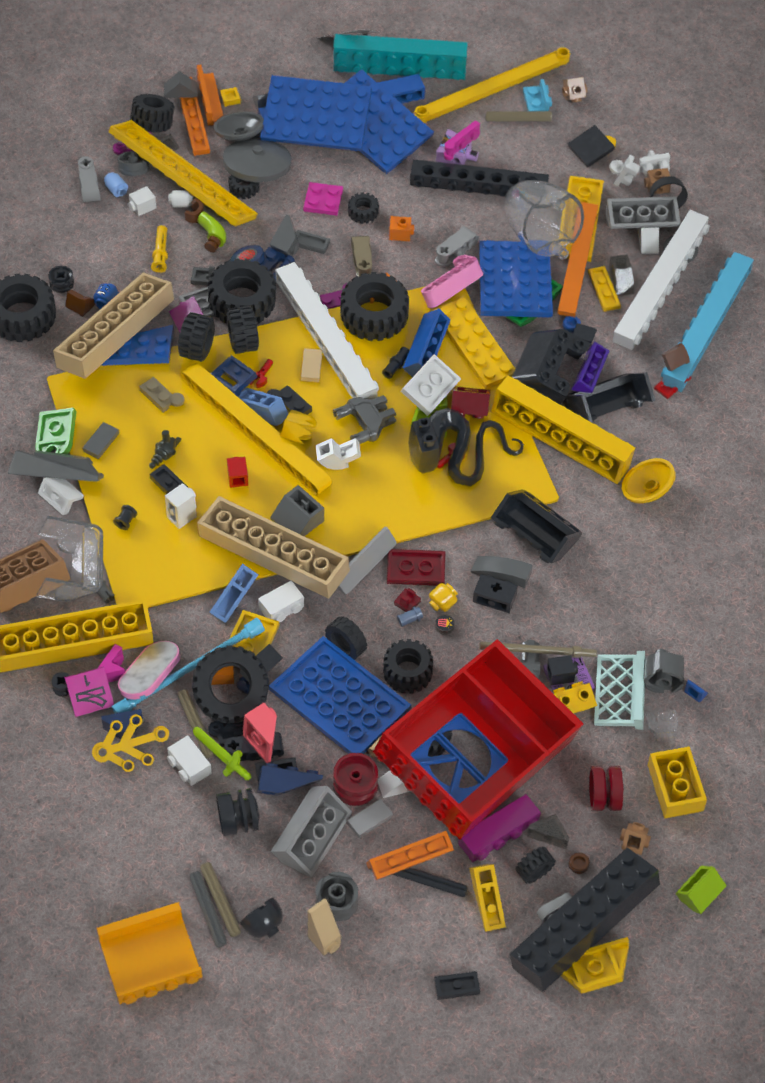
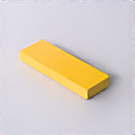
[588,266,621,312]

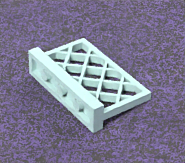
[594,651,646,730]

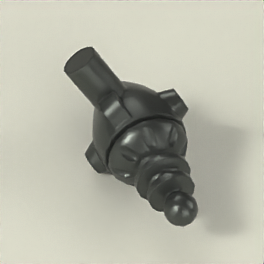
[149,430,181,469]

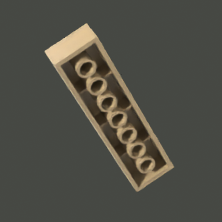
[53,272,174,379]
[197,496,350,599]

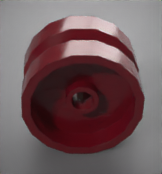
[333,753,378,806]
[589,766,624,811]

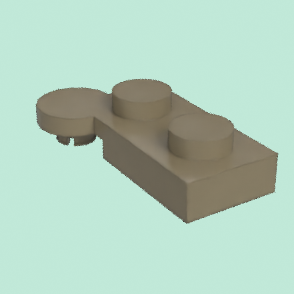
[139,377,184,412]

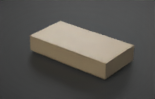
[301,348,322,382]

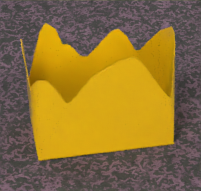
[280,410,317,444]

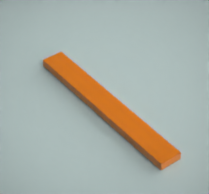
[557,202,599,317]

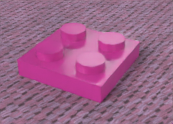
[303,182,343,216]

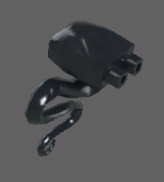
[408,408,524,486]

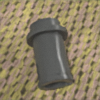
[92,578,115,604]

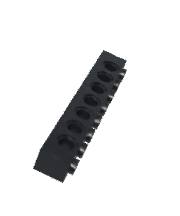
[410,159,549,201]

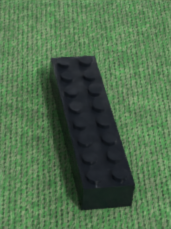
[510,847,660,992]

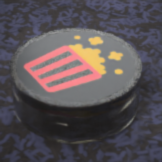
[435,615,455,635]

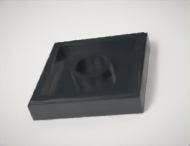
[568,125,615,168]

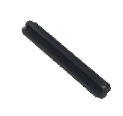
[392,867,468,897]

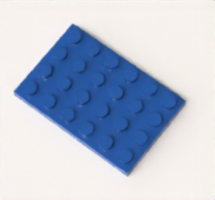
[345,69,434,174]
[260,75,372,152]
[479,240,553,318]
[269,636,411,754]

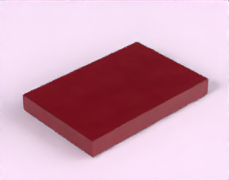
[387,549,446,586]

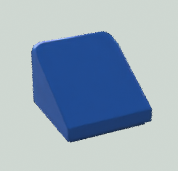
[684,679,708,702]

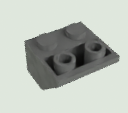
[270,485,324,536]

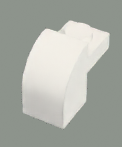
[316,438,361,470]

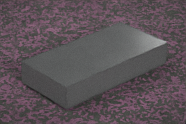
[296,230,330,254]
[83,422,119,459]

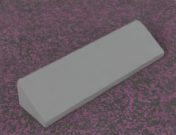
[337,526,396,594]

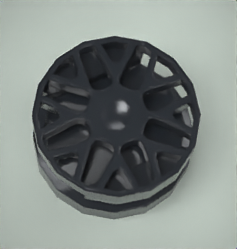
[48,265,74,293]

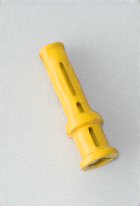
[151,225,168,273]

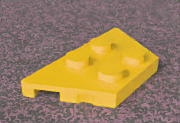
[561,937,629,994]

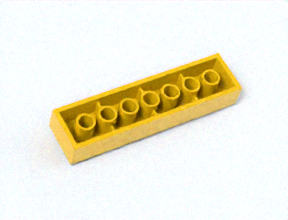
[491,375,635,485]
[0,599,154,673]

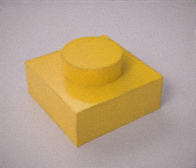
[220,87,241,107]

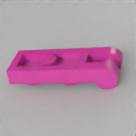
[444,120,480,161]

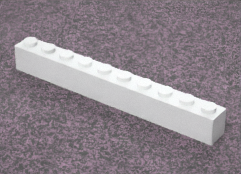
[613,210,710,350]
[275,262,379,400]

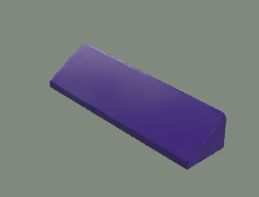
[571,341,609,393]

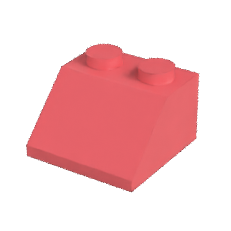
[243,703,277,763]

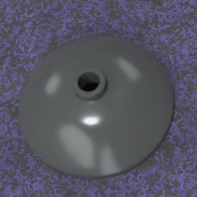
[214,112,264,142]

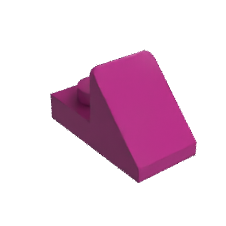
[98,644,125,683]

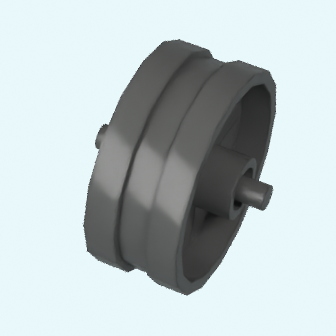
[118,151,149,176]

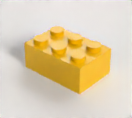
[647,746,707,819]

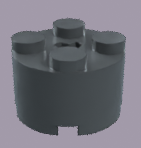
[644,649,685,693]
[316,872,358,921]

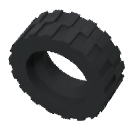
[325,616,368,660]

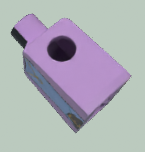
[436,130,479,165]

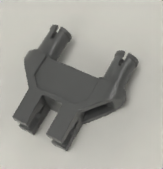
[333,395,396,444]

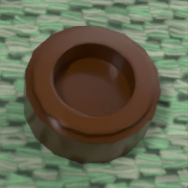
[568,853,590,874]

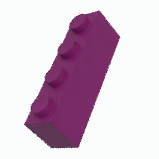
[458,794,541,863]

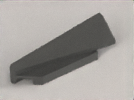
[8,450,104,482]

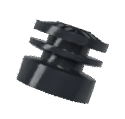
[216,788,260,837]

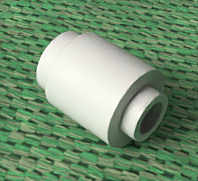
[169,190,194,208]

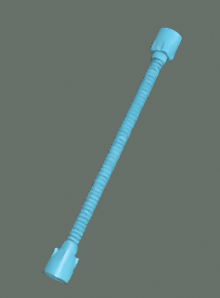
[111,618,265,714]

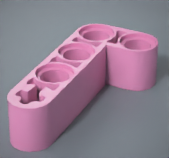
[421,255,483,308]

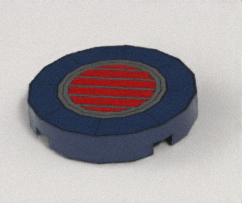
[230,245,265,264]

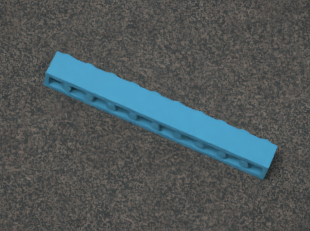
[661,252,754,392]

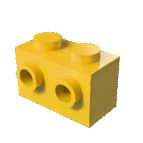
[553,681,597,714]

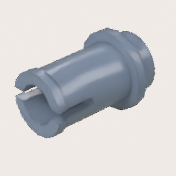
[397,607,423,627]

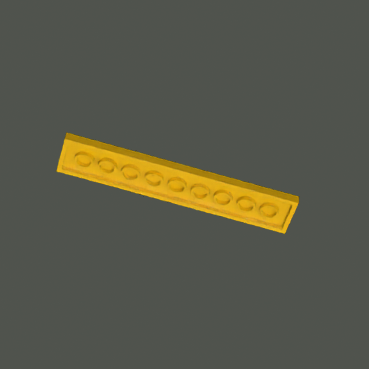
[108,120,258,227]

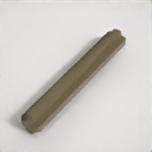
[486,111,552,121]
[178,689,215,759]
[200,862,241,937]

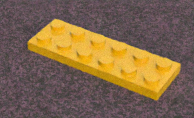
[556,176,604,262]
[433,297,515,389]

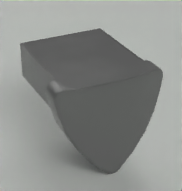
[191,266,215,286]

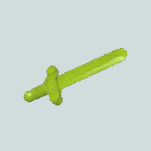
[193,727,251,780]

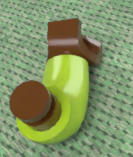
[185,198,226,253]

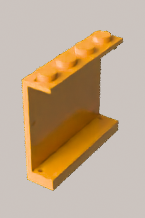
[96,902,202,1004]

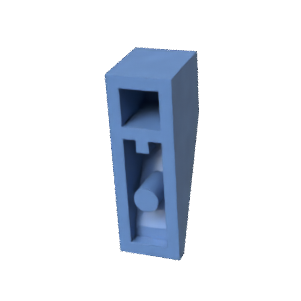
[238,388,289,426]

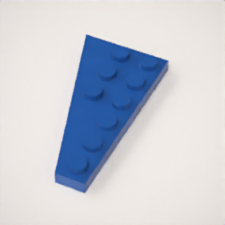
[100,325,174,366]

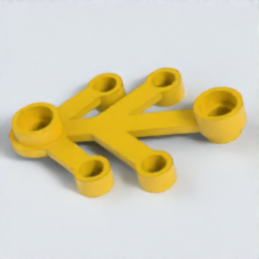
[92,714,169,772]

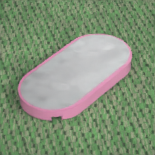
[118,641,180,700]

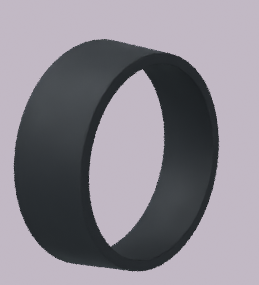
[650,176,688,209]

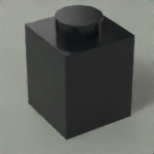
[546,655,578,685]

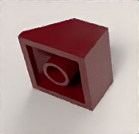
[451,386,491,419]

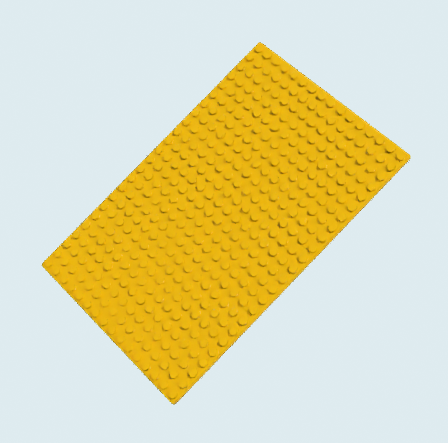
[47,286,559,608]

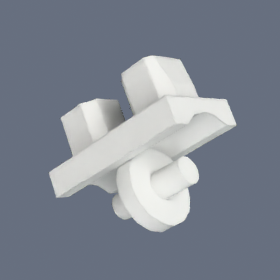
[639,150,670,177]
[609,155,640,186]

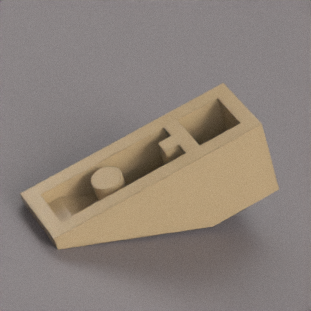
[308,898,341,956]

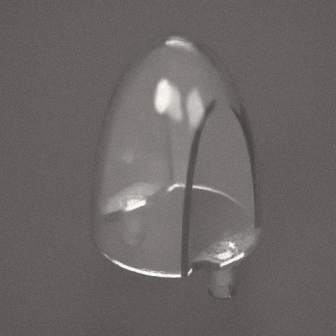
[504,180,584,260]

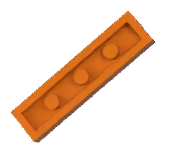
[196,64,223,126]
[366,831,454,880]

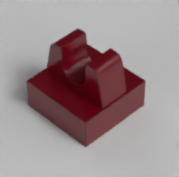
[394,588,421,612]

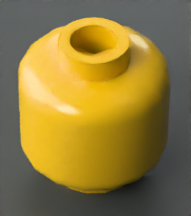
[429,583,458,612]

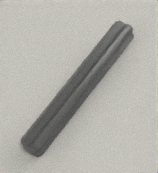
[190,871,227,948]

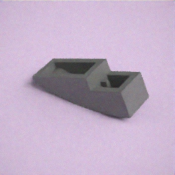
[471,556,533,588]

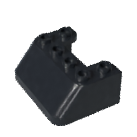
[511,329,590,405]
[491,489,582,563]

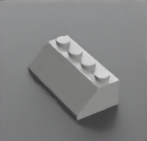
[605,196,681,229]
[271,786,352,878]

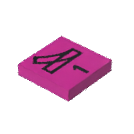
[65,667,114,717]

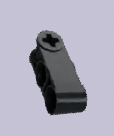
[224,732,284,762]

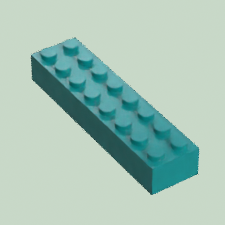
[333,34,468,80]

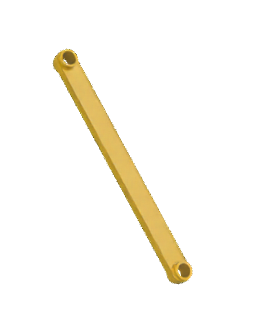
[414,47,570,123]

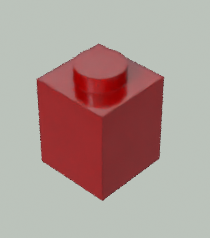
[227,457,249,488]

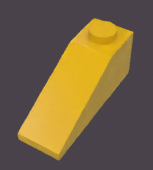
[469,864,506,932]

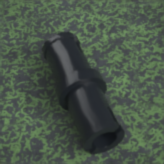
[382,347,409,379]

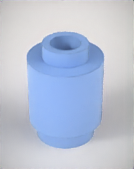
[104,172,128,197]

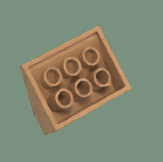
[0,539,71,613]

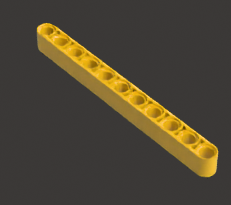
[181,363,332,495]

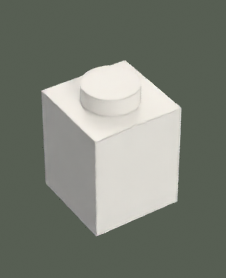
[128,186,157,216]

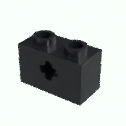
[473,574,518,614]

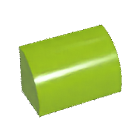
[675,866,727,914]

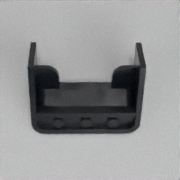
[565,372,656,424]

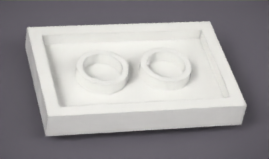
[401,354,461,416]

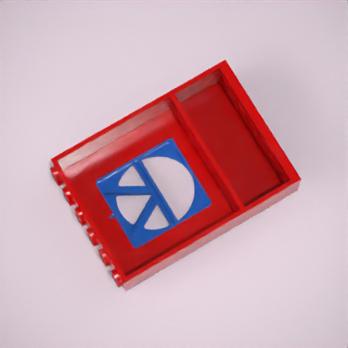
[373,639,584,840]

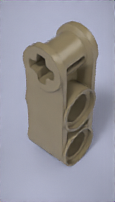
[351,236,372,277]

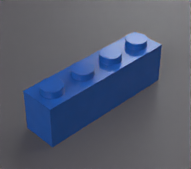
[403,309,451,378]

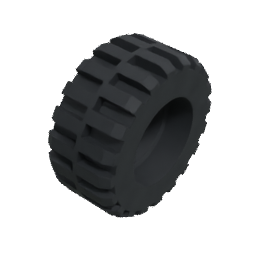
[208,258,276,323]
[340,272,409,341]
[0,273,56,342]
[192,645,269,724]

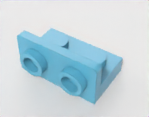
[523,79,552,111]

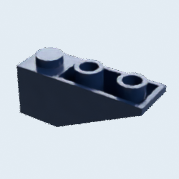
[257,763,323,796]

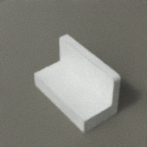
[38,477,84,515]

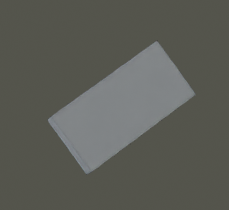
[347,799,393,839]

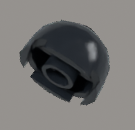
[240,897,283,938]

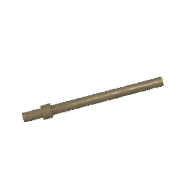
[479,642,597,658]

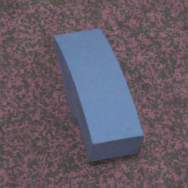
[210,564,259,623]

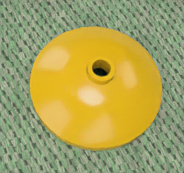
[621,458,676,504]

